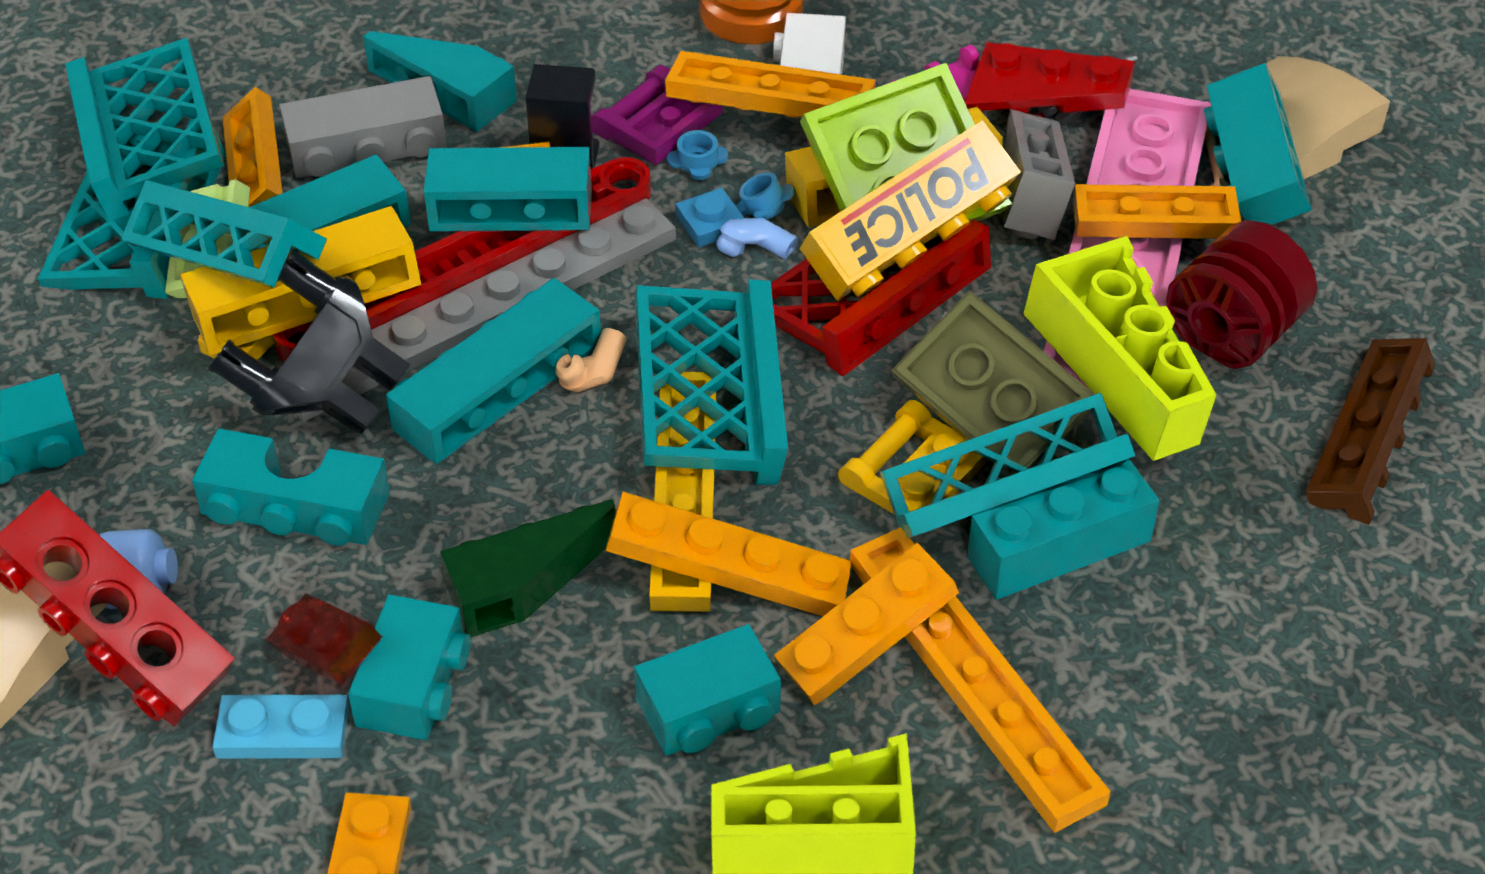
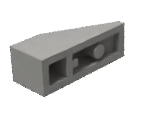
[1001,110,1075,240]

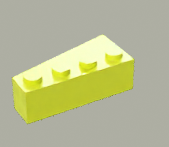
[1023,236,1217,461]

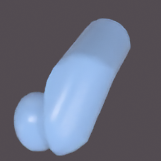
[716,217,799,260]

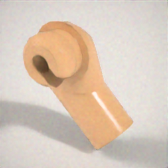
[555,328,627,393]

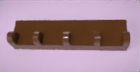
[1306,338,1435,525]

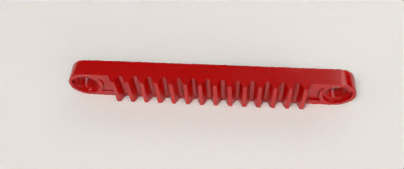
[273,157,651,362]

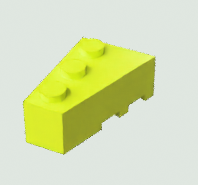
[711,733,916,874]

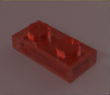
[266,593,382,686]

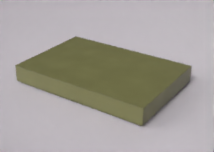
[891,290,1095,476]

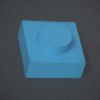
[675,187,745,248]

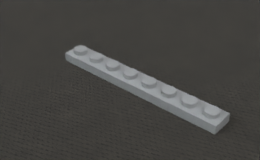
[296,198,676,422]

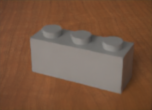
[279,76,447,178]

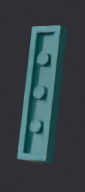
[121,180,327,287]
[879,393,1136,538]

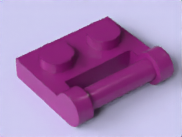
[591,65,722,165]

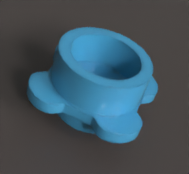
[667,130,728,180]
[736,172,795,220]

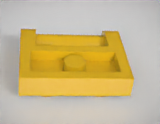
[838,400,988,515]

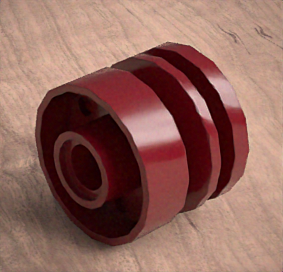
[1166,220,1318,369]

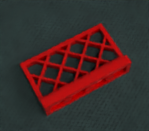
[771,219,992,377]

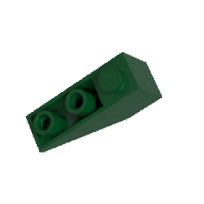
[440,499,616,638]

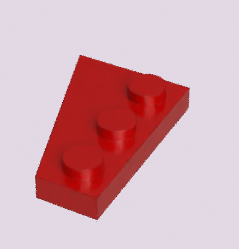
[965,42,1135,114]

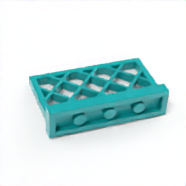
[65,37,224,222]
[37,118,226,299]
[635,279,788,485]

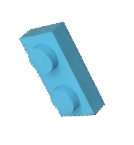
[213,695,349,759]

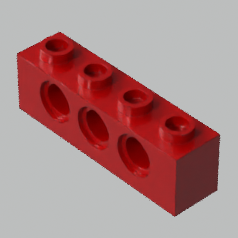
[0,489,235,726]

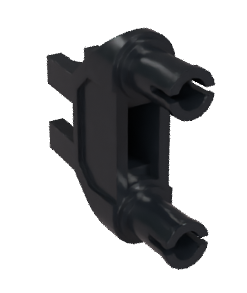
[208,249,411,434]

